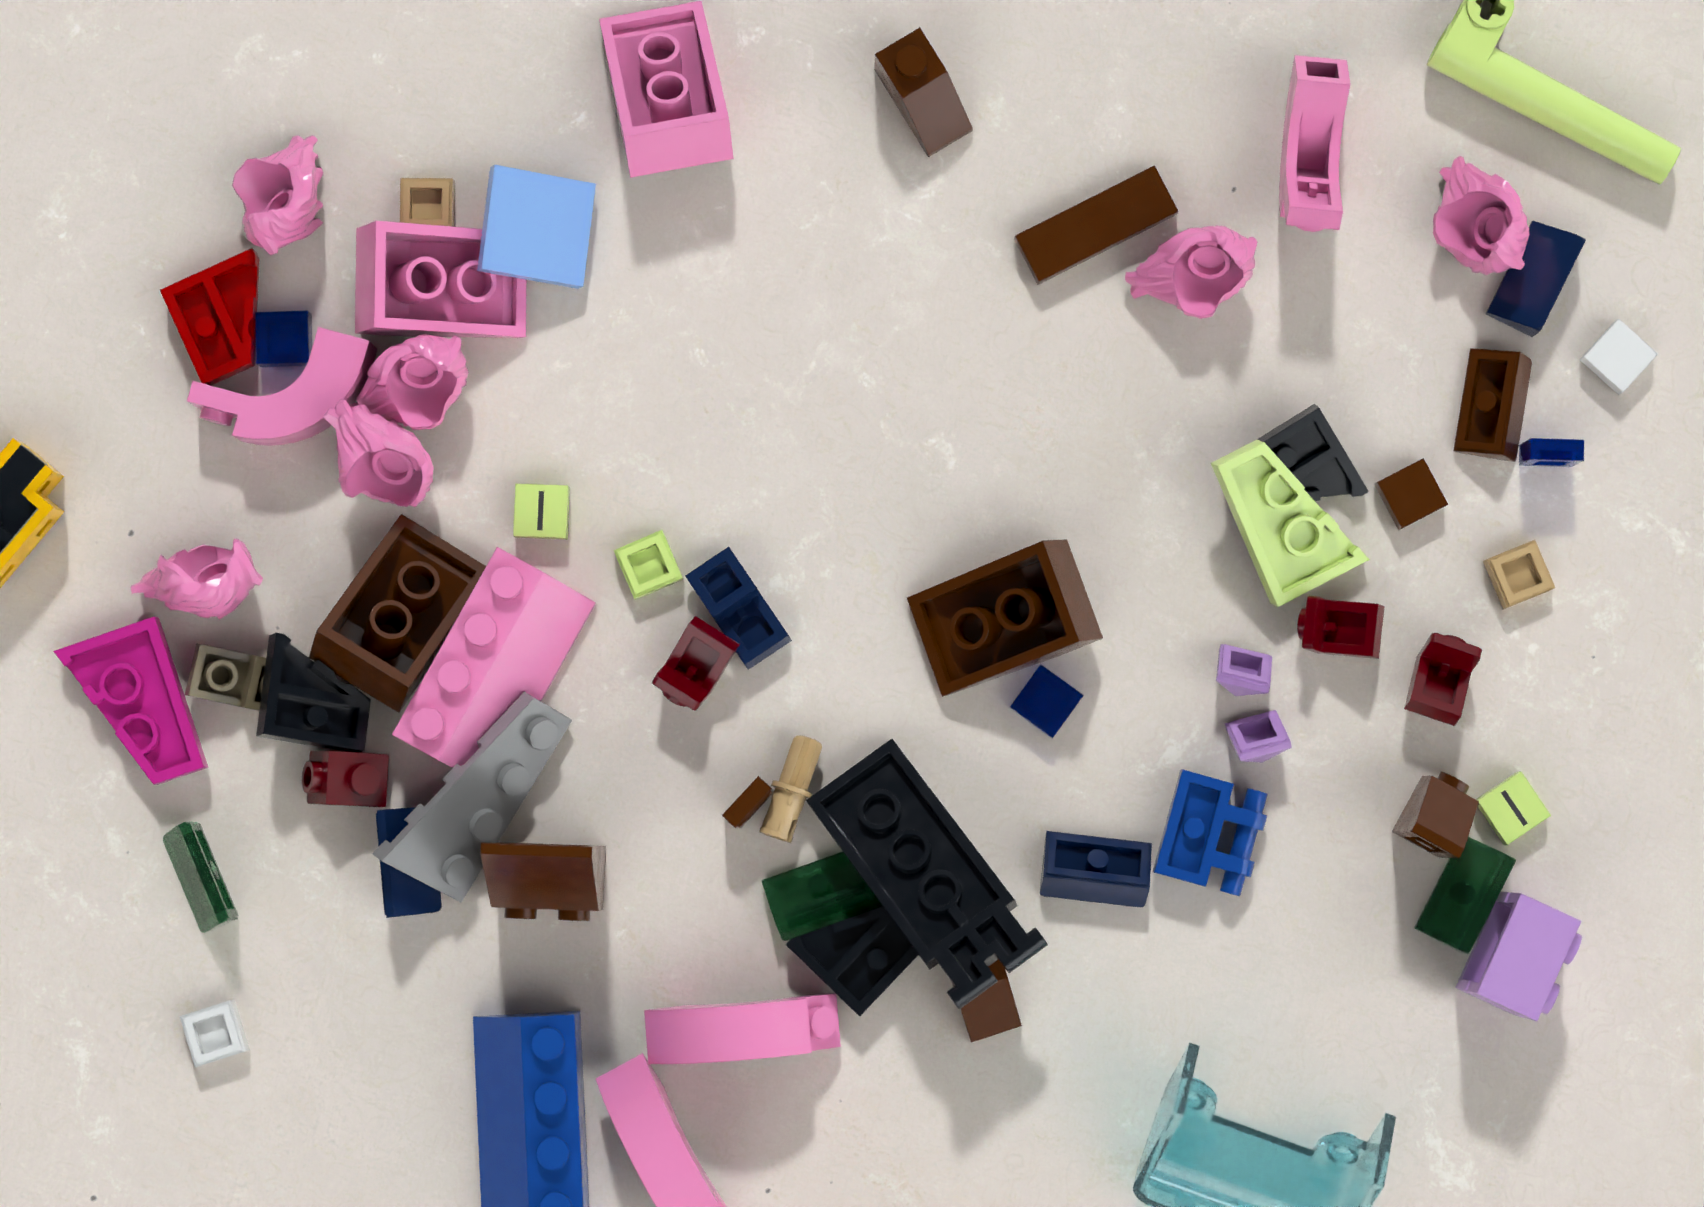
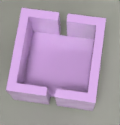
[1455,891,1582,1021]

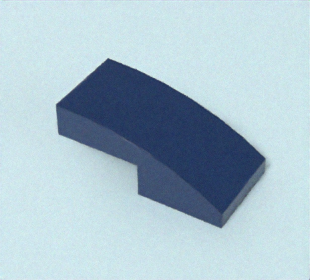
[685,547,792,670]

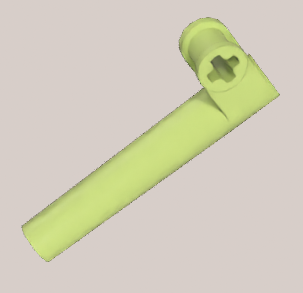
[1426,0,1681,185]

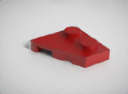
[160,248,259,386]

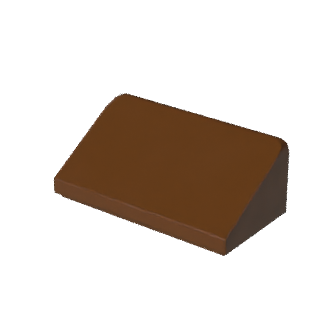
[1453,348,1532,462]

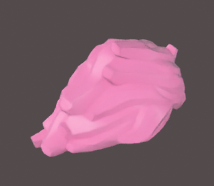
[232,135,323,255]
[1433,156,1530,275]
[1125,225,1258,319]
[349,334,469,430]
[324,399,434,507]
[130,539,263,620]

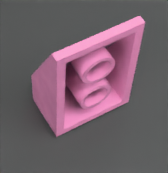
[599,1,734,178]
[355,221,527,338]

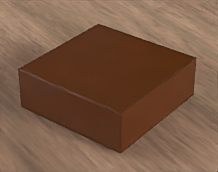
[1374,458,1448,530]
[722,776,773,828]

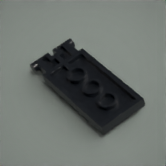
[806,739,1048,1010]

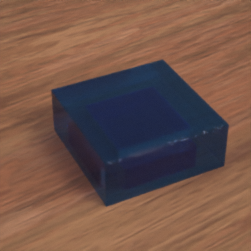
[255,310,312,367]
[1519,438,1584,467]
[1009,664,1084,739]

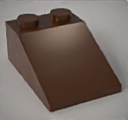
[308,514,486,713]
[907,539,1103,697]
[480,842,606,921]

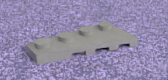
[372,692,572,902]

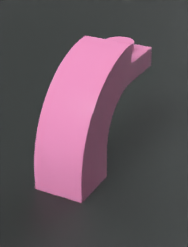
[1279,55,1350,232]
[187,327,377,446]
[644,993,841,1064]
[596,1053,727,1207]

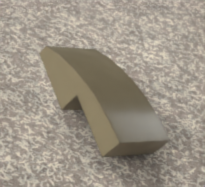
[185,643,266,711]

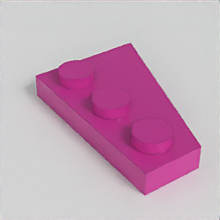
[53,616,209,785]

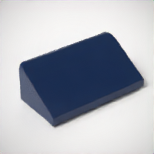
[1485,221,1586,337]
[376,807,442,918]
[1040,831,1152,907]

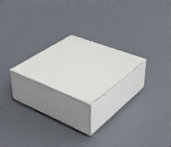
[1580,319,1658,395]
[179,999,250,1068]

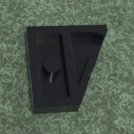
[1257,404,1369,501]
[256,632,371,753]
[786,906,918,1016]

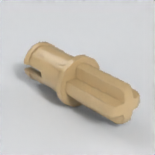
[759,735,822,843]

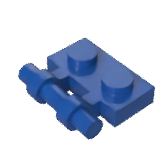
[1153,769,1268,897]

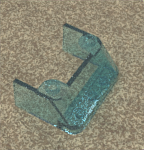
[1133,1042,1396,1207]

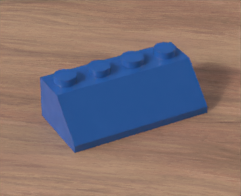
[473,1011,589,1207]

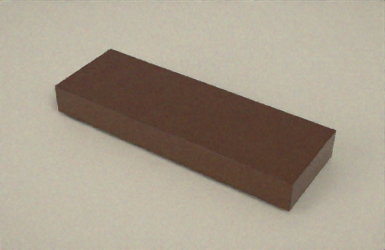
[1014,165,1179,285]

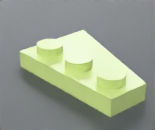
[1211,440,1370,607]

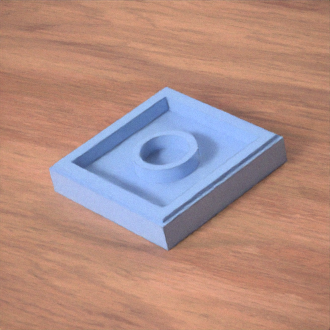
[477,165,596,289]

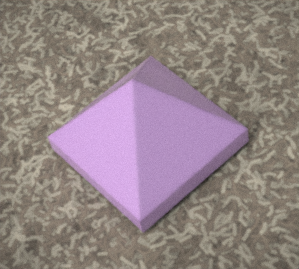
[1216,644,1272,696]
[1225,710,1292,763]

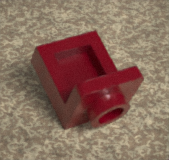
[1297,596,1385,659]
[652,616,740,711]
[1404,633,1482,726]
[302,751,389,807]

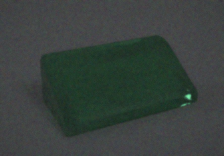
[163,822,239,933]
[1414,837,1516,954]
[761,852,882,941]

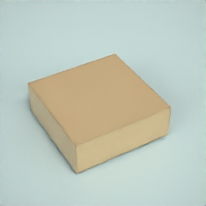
[400,178,455,227]
[1483,540,1555,609]

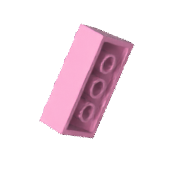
[392,547,596,768]

